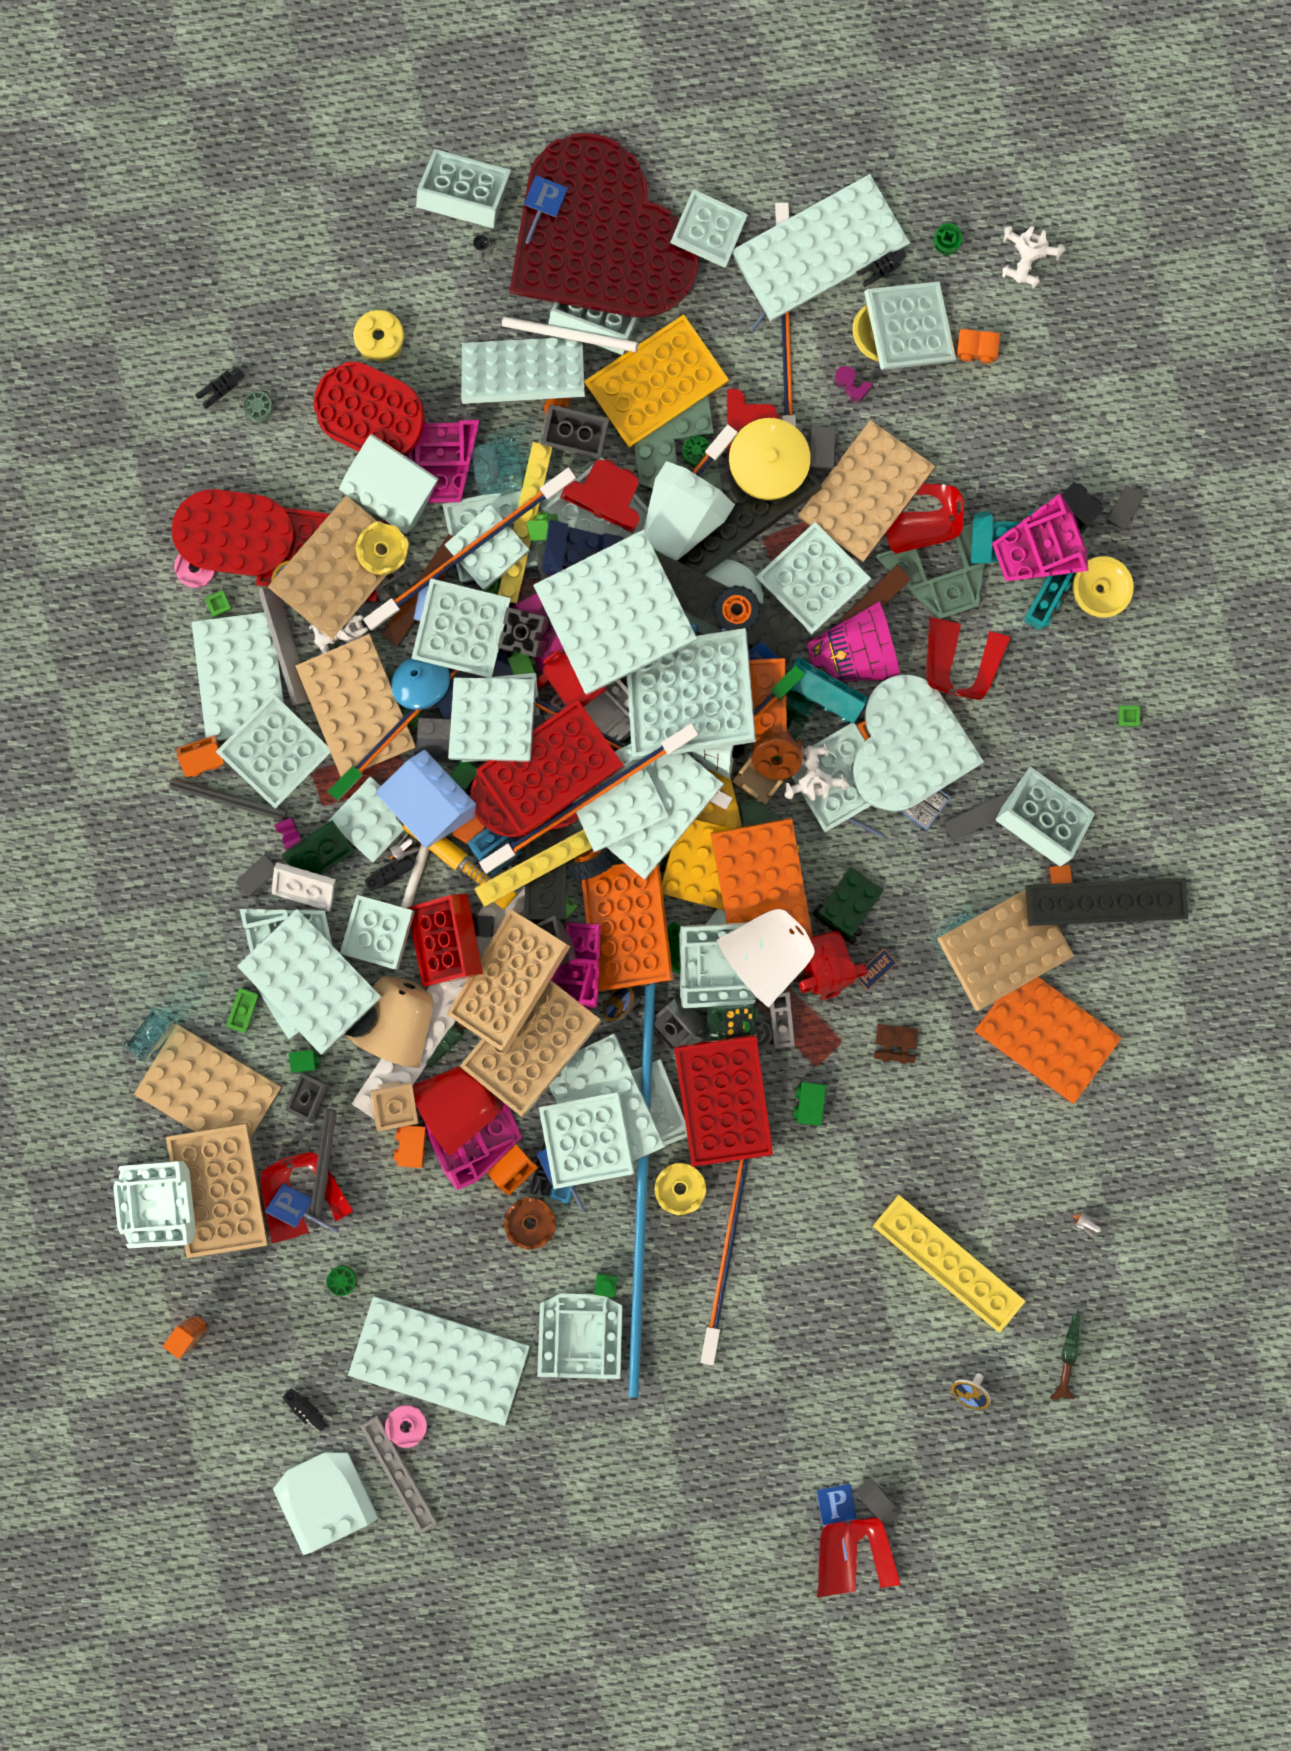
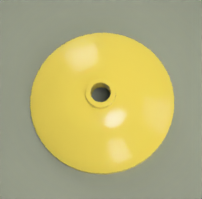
[853,305,879,361]
[1073,556,1134,618]

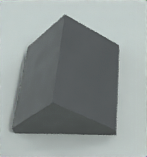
[286,1072,331,1123]

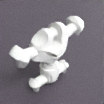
[1002,226,1066,288]
[309,614,369,654]
[784,743,850,801]

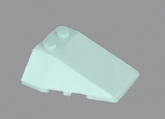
[643,461,735,561]

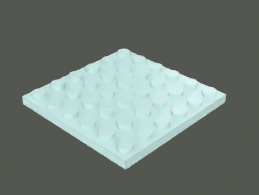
[534,530,698,695]
[627,628,756,760]

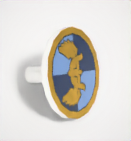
[951,1373,991,1409]

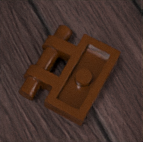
[874,1024,918,1064]

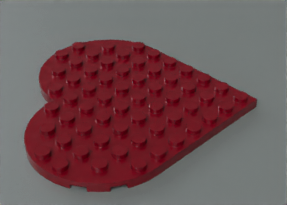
[509,133,698,318]

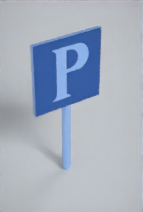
[816,1484,857,1561]

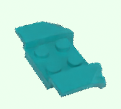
[971,510,1035,563]

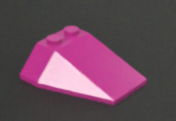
[426,1102,522,1190]

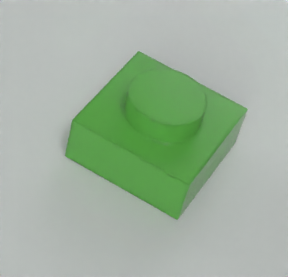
[205,590,232,618]
[1118,705,1140,727]

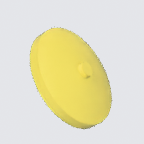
[729,418,810,500]

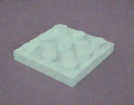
[670,189,748,268]
[445,505,530,591]
[328,777,404,863]
[340,895,415,970]

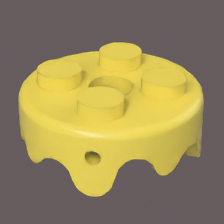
[353,310,405,363]
[356,521,409,575]
[654,1163,706,1215]

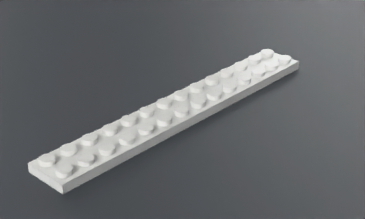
[351,866,525,1119]

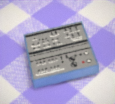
[900,790,950,830]

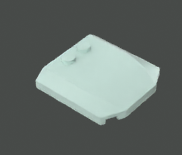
[679,922,764,1008]
[113,1161,196,1248]
[537,1293,622,1379]
[273,1451,379,1555]

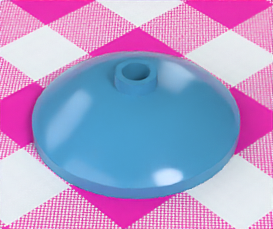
[391,657,450,710]

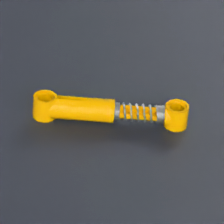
[401,825,517,910]

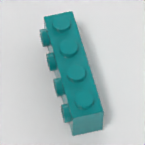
[1022,573,1076,631]
[790,657,868,724]

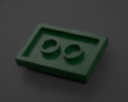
[282,820,355,875]
[817,867,883,938]

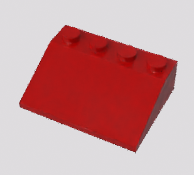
[408,893,483,987]

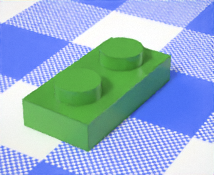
[226,988,259,1033]

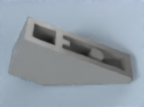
[769,986,795,1048]

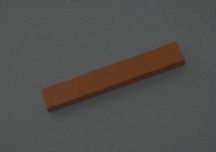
[381,534,453,647]

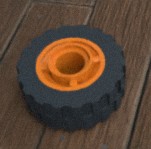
[714,585,760,630]
[567,847,614,880]

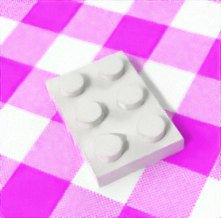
[272,862,336,911]

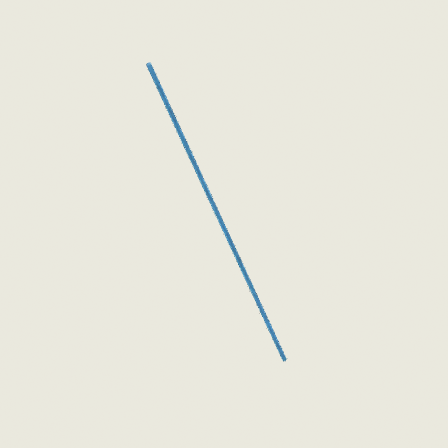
[628,862,661,1398]

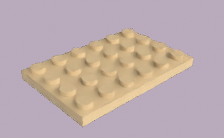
[798,420,935,563]
[268,495,409,641]
[295,634,417,777]
[937,889,1074,1011]
[447,909,571,1053]
[460,980,602,1118]
[134,1024,282,1138]
[166,1123,269,1258]

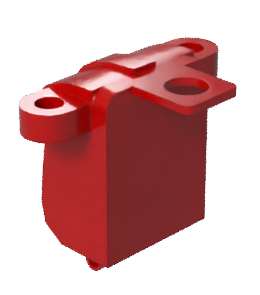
[537,649,608,707]
[798,931,868,1001]

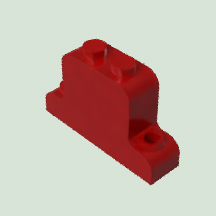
[727,389,780,473]
[560,459,640,534]

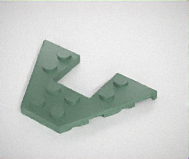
[634,395,722,491]
[875,523,985,619]

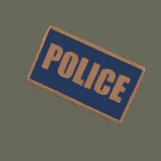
[857,948,897,991]

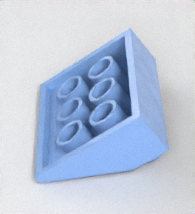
[376,750,476,849]

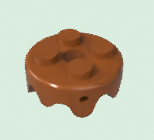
[752,729,803,780]
[504,1197,556,1250]

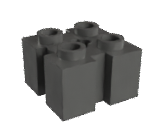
[498,607,551,657]

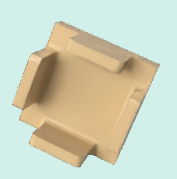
[732,756,785,805]
[369,1081,418,1132]

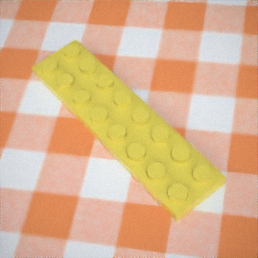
[872,1194,1026,1333]

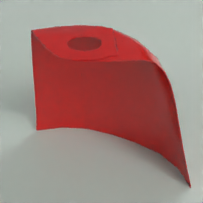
[886,484,964,554]
[926,617,1011,700]
[412,1066,504,1156]
[261,1152,353,1243]
[817,1517,901,1598]

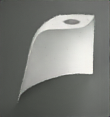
[717,909,814,1007]

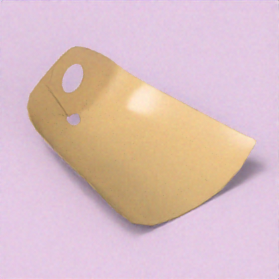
[346,976,433,1068]

